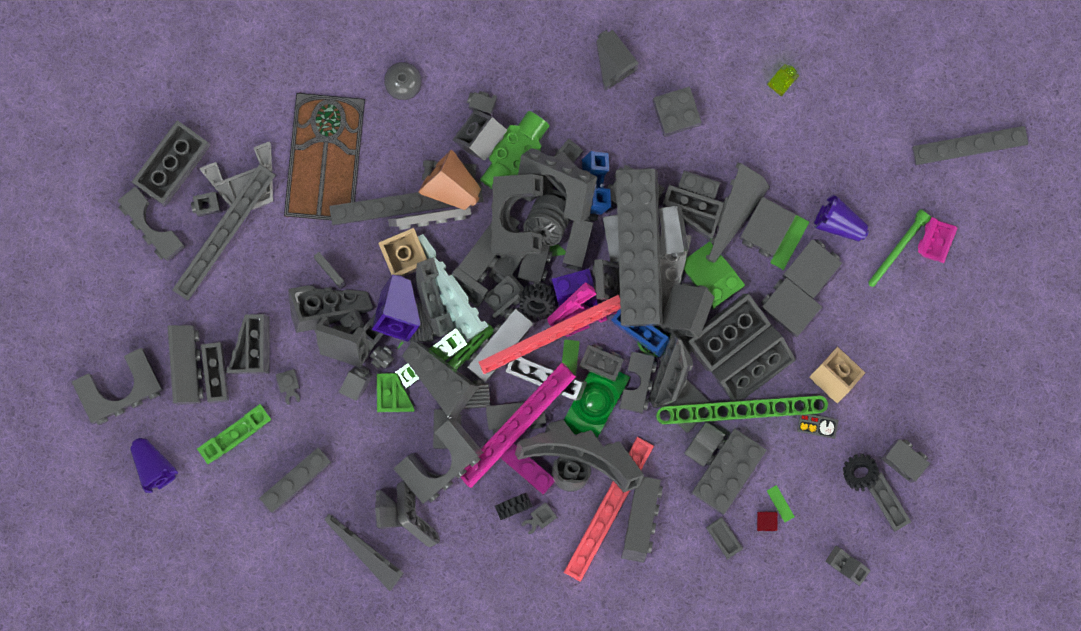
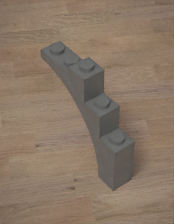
[515,420,644,492]

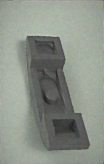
[416,257,454,337]

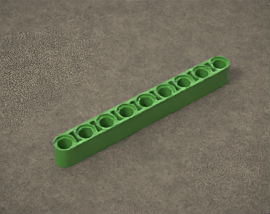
[655,396,828,425]

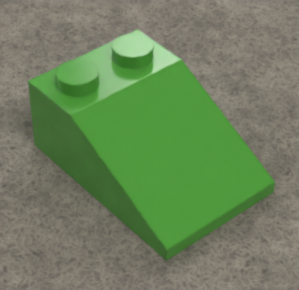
[684,241,745,310]

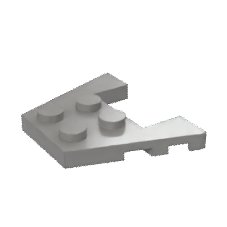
[200,141,274,210]

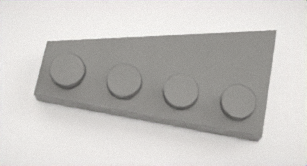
[388,207,471,230]
[660,235,692,313]

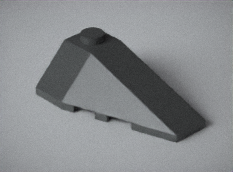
[288,285,373,333]
[375,490,403,529]

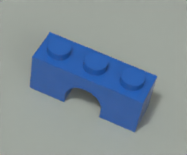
[582,151,611,215]

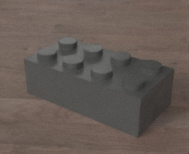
[132,120,211,207]
[684,294,771,372]
[691,429,767,515]

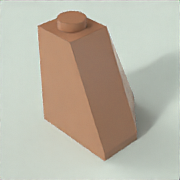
[419,150,481,210]

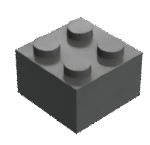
[652,86,702,137]
[453,110,507,161]
[881,439,930,483]

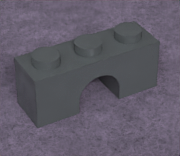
[619,352,657,414]

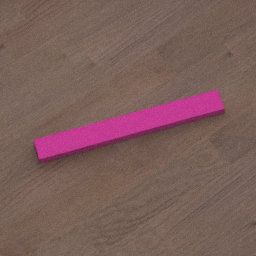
[460,363,576,488]

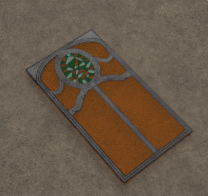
[284,92,365,221]

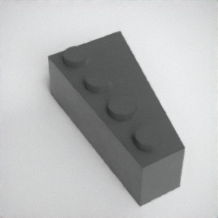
[402,340,478,418]

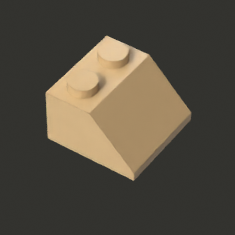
[379,228,427,276]
[809,347,865,403]

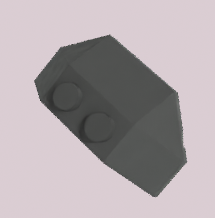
[648,331,693,408]

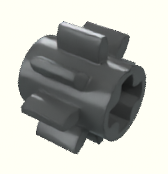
[370,346,394,369]

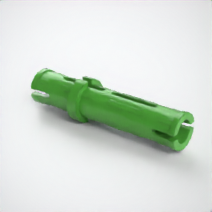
[447,323,494,370]

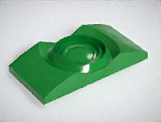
[564,371,630,438]

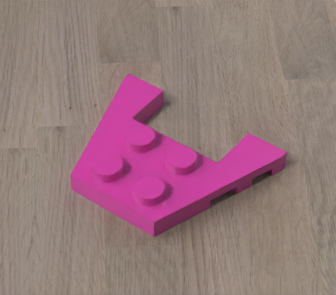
[547,283,618,337]

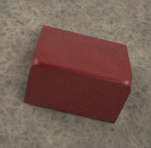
[757,512,778,531]

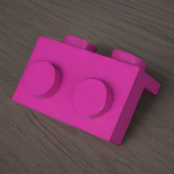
[918,217,957,263]

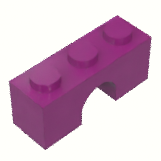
[500,444,555,495]

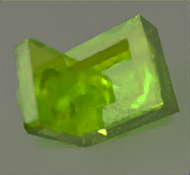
[767,64,799,97]

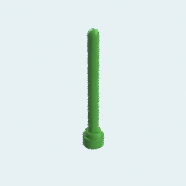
[868,209,931,287]

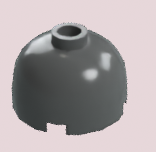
[384,62,422,100]
[552,456,591,492]

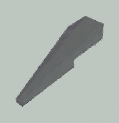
[706,163,770,263]
[325,514,404,592]

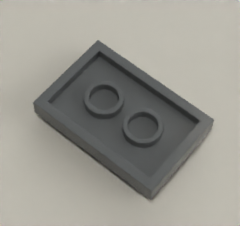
[593,259,620,301]

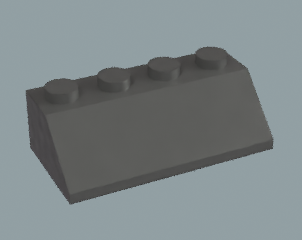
[168,325,204,405]
[711,325,796,402]

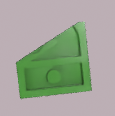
[377,373,415,413]

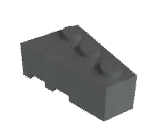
[662,185,724,242]
[226,314,270,374]

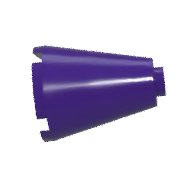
[814,194,869,242]
[130,438,178,493]

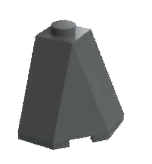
[596,29,639,91]

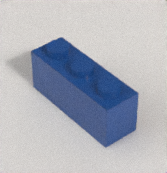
[611,309,669,358]

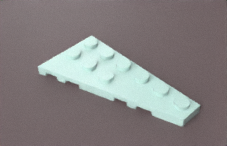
[418,234,488,342]

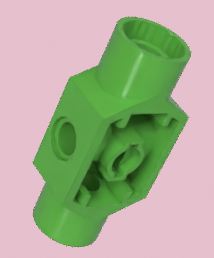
[480,111,550,189]

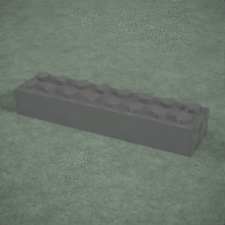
[616,169,663,327]

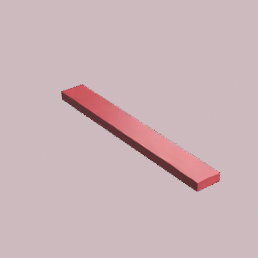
[479,295,621,374]
[564,437,654,582]

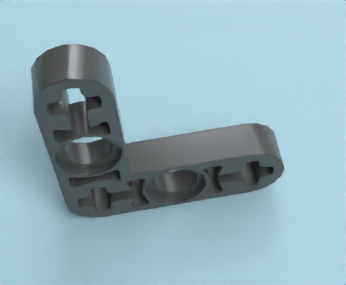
[397,481,440,547]

